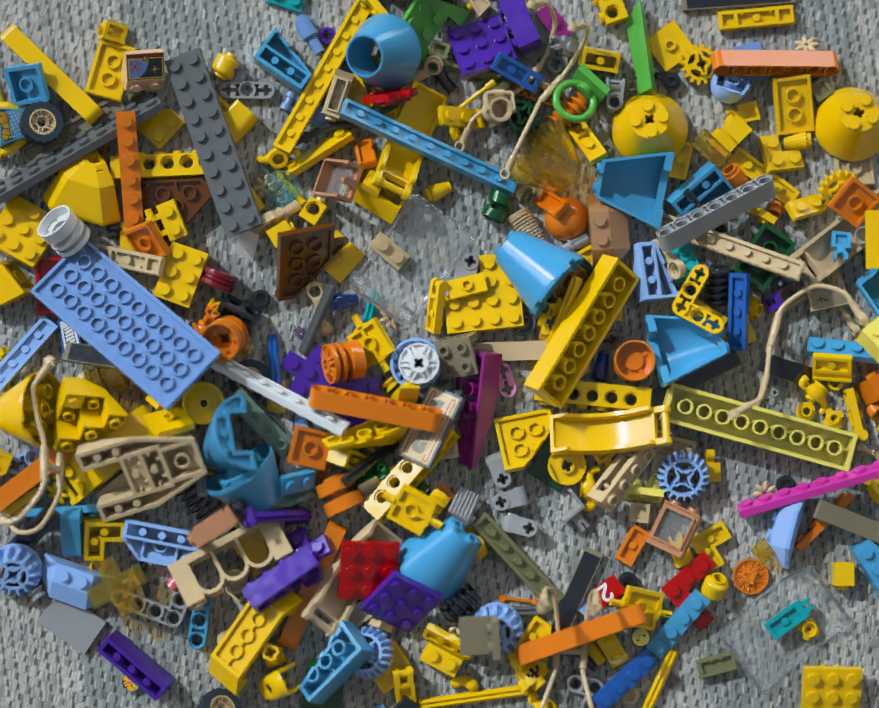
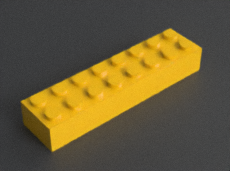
[524,254,640,409]

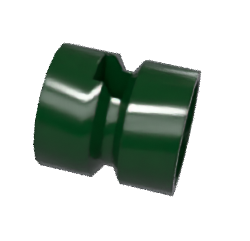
[481,189,514,224]

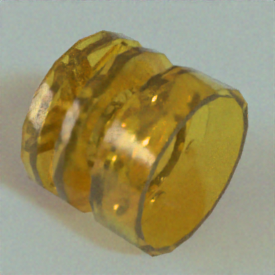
[83,365,129,394]

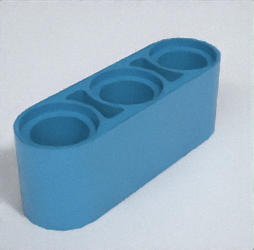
[60,507,84,557]
[188,597,213,649]

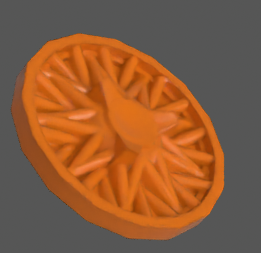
[732,558,769,595]

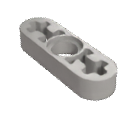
[220,81,275,100]

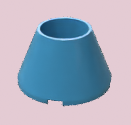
[346,13,421,91]
[206,443,281,512]

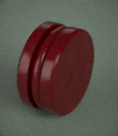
[200,265,238,293]

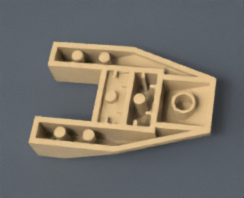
[75,437,208,523]

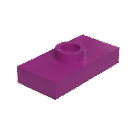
[535,2,573,36]

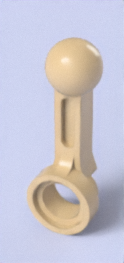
[400,55,444,89]
[652,239,686,279]
[306,281,332,336]

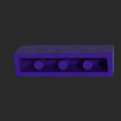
[494,0,542,54]
[241,545,323,614]
[97,630,175,701]

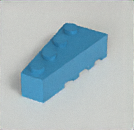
[299,620,374,704]

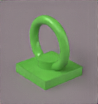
[553,64,611,123]

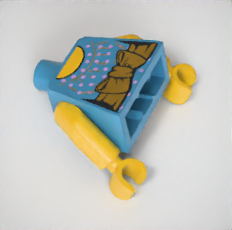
[0,102,39,161]

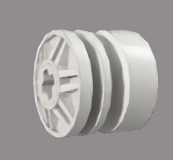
[37,206,90,257]
[398,343,439,385]

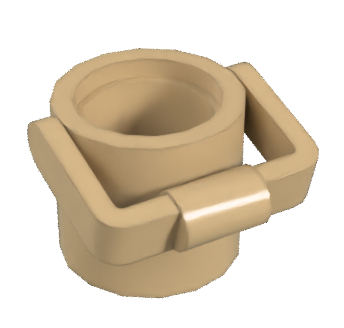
[482,89,516,124]
[225,566,258,603]

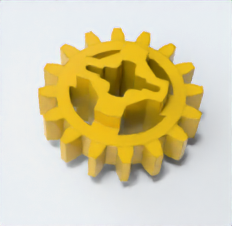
[679,44,714,86]
[818,168,858,209]

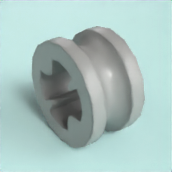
[28,585,47,603]

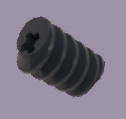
[704,264,731,306]
[439,583,482,625]

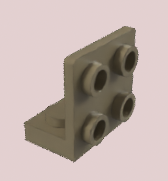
[434,331,479,379]
[459,615,501,660]

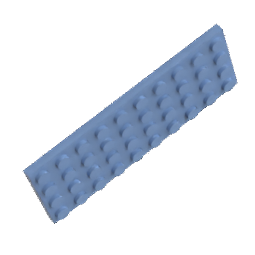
[30,241,222,412]

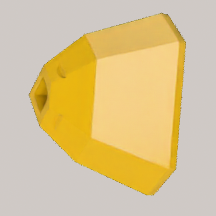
[43,151,120,226]
[54,377,128,452]

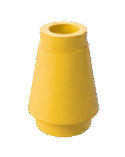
[784,132,812,150]
[423,181,452,203]

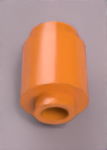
[722,164,749,189]

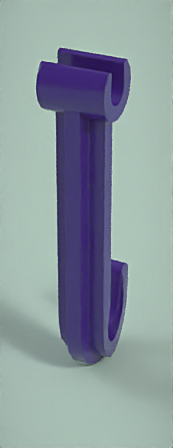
[242,508,313,528]

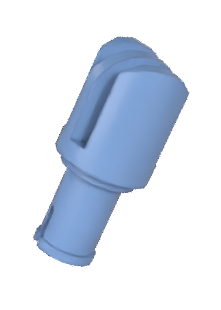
[295,14,325,57]

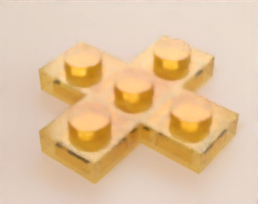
[86,556,148,617]

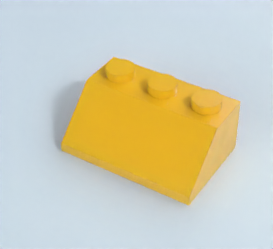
[344,168,415,224]

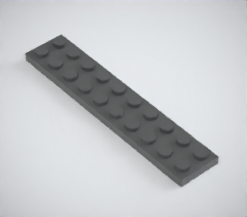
[164,47,264,239]
[0,92,165,204]

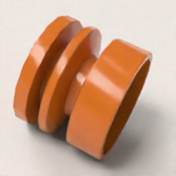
[201,315,249,362]
[321,339,367,384]

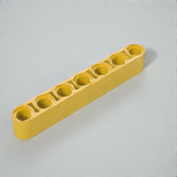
[0,24,104,125]

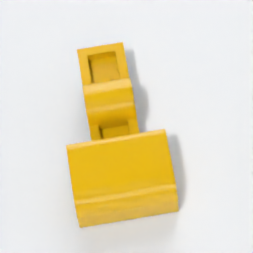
[217,94,260,145]

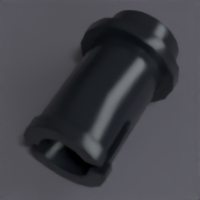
[434,70,457,95]

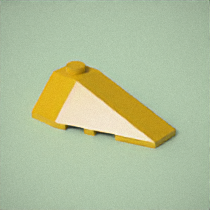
[322,420,408,450]

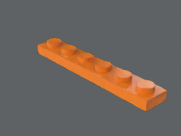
[116,111,144,228]

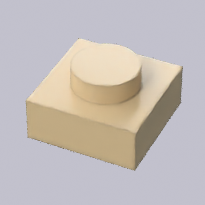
[629,502,651,523]

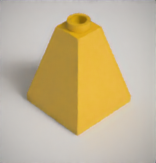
[0,261,34,308]

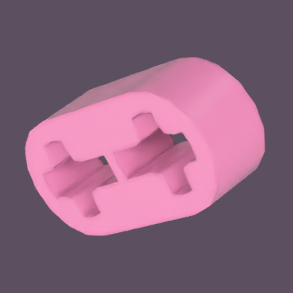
[498,362,516,398]

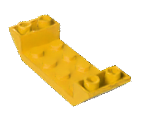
[208,591,303,696]

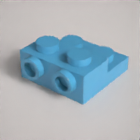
[4,62,51,106]

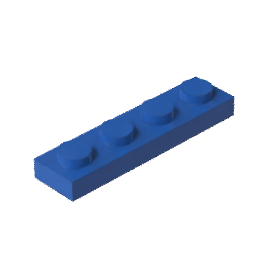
[727,272,750,351]
[591,648,658,708]

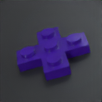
[280,344,337,399]
[287,527,334,588]

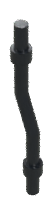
[295,104,398,147]

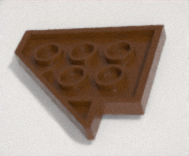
[141,178,212,246]
[276,222,349,302]

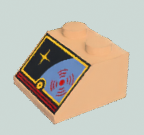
[121,49,165,92]

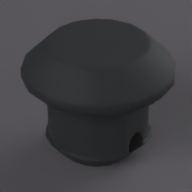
[106,225,122,239]
[229,498,247,515]

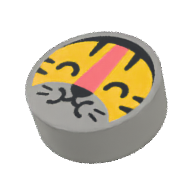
[121,675,139,692]

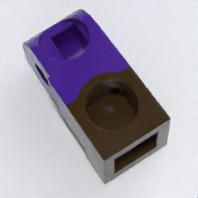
[761,282,800,313]

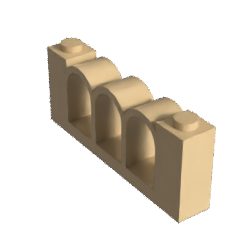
[167,522,294,611]

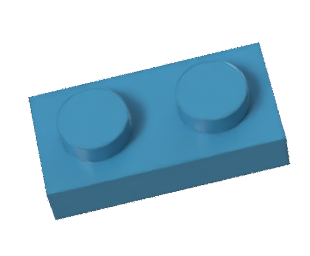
[277,468,316,496]

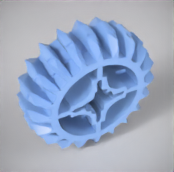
[657,450,710,502]
[354,626,395,679]

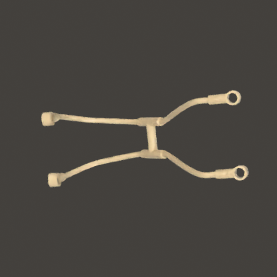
[454,0,590,179]
[727,284,869,421]
[0,355,91,535]
[537,586,601,708]

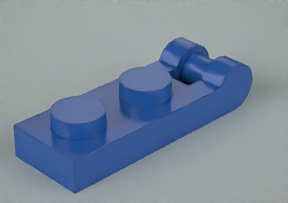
[490,51,545,94]

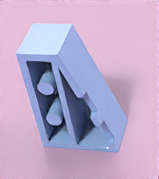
[629,241,679,304]

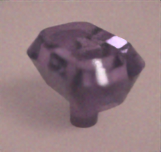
[293,326,307,340]
[665,674,681,689]

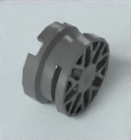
[510,309,536,336]

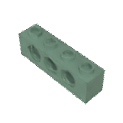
[228,384,293,456]

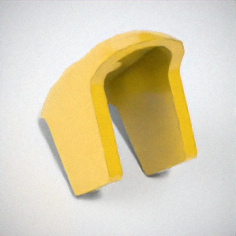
[258,661,302,701]

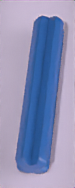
[267,334,282,386]

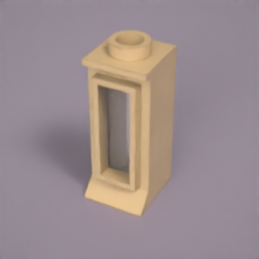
[321,68,355,122]

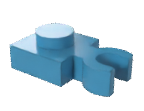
[830,230,851,263]

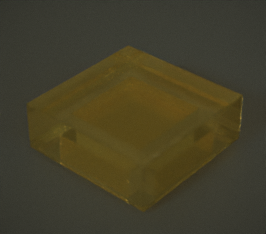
[750,538,776,565]

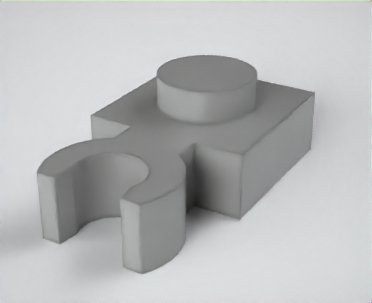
[548,35,579,59]

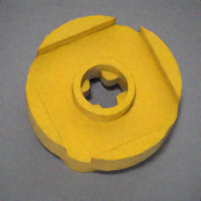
[547,453,586,485]

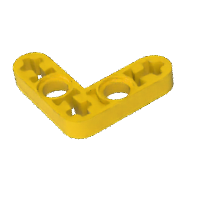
[672,264,724,335]

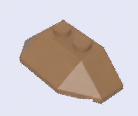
[586,196,630,268]

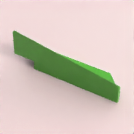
[626,0,657,95]

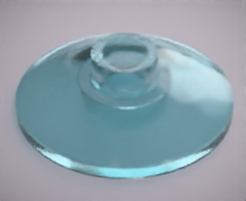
[262,171,300,205]

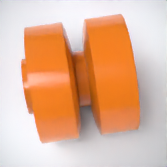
[612,340,655,382]
[314,472,365,517]

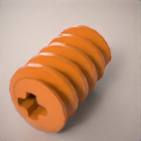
[547,92,589,133]

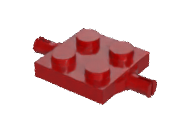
[363,87,418,107]

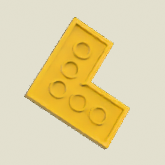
[444,254,524,335]

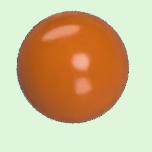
[544,197,588,242]

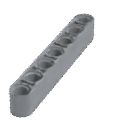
[656,174,777,252]

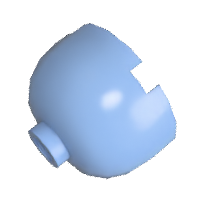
[710,74,750,104]

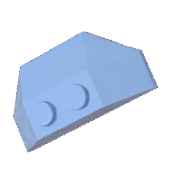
[766,500,806,569]
[122,518,199,566]
[42,553,118,610]

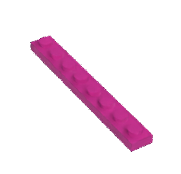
[737,460,879,518]

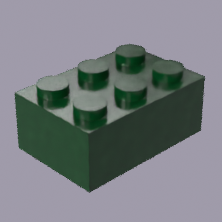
[731,222,797,293]

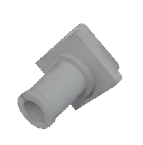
[560,487,590,532]

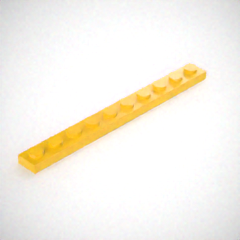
[273,0,379,155]

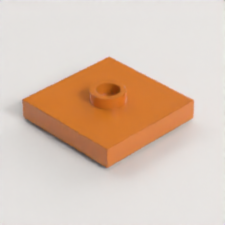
[827,175,879,229]
[122,220,172,257]
[286,425,333,471]

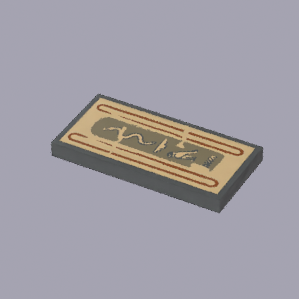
[396,384,465,470]

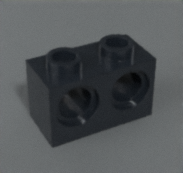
[217,294,262,334]

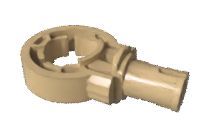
[251,200,301,240]

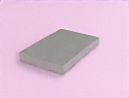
[37,598,107,654]

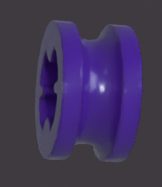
[319,27,336,45]

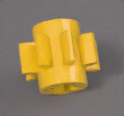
[749,295,764,321]

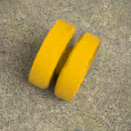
[182,382,226,426]

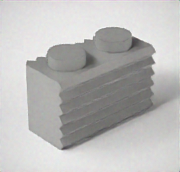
[444,486,481,530]

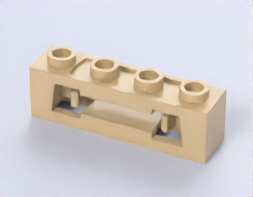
[587,448,657,513]

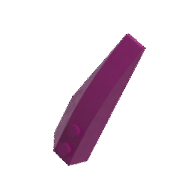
[455,349,502,468]

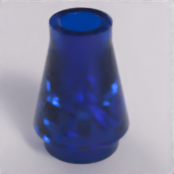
[331,293,359,312]
[590,352,609,382]

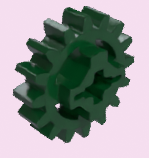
[501,96,542,138]

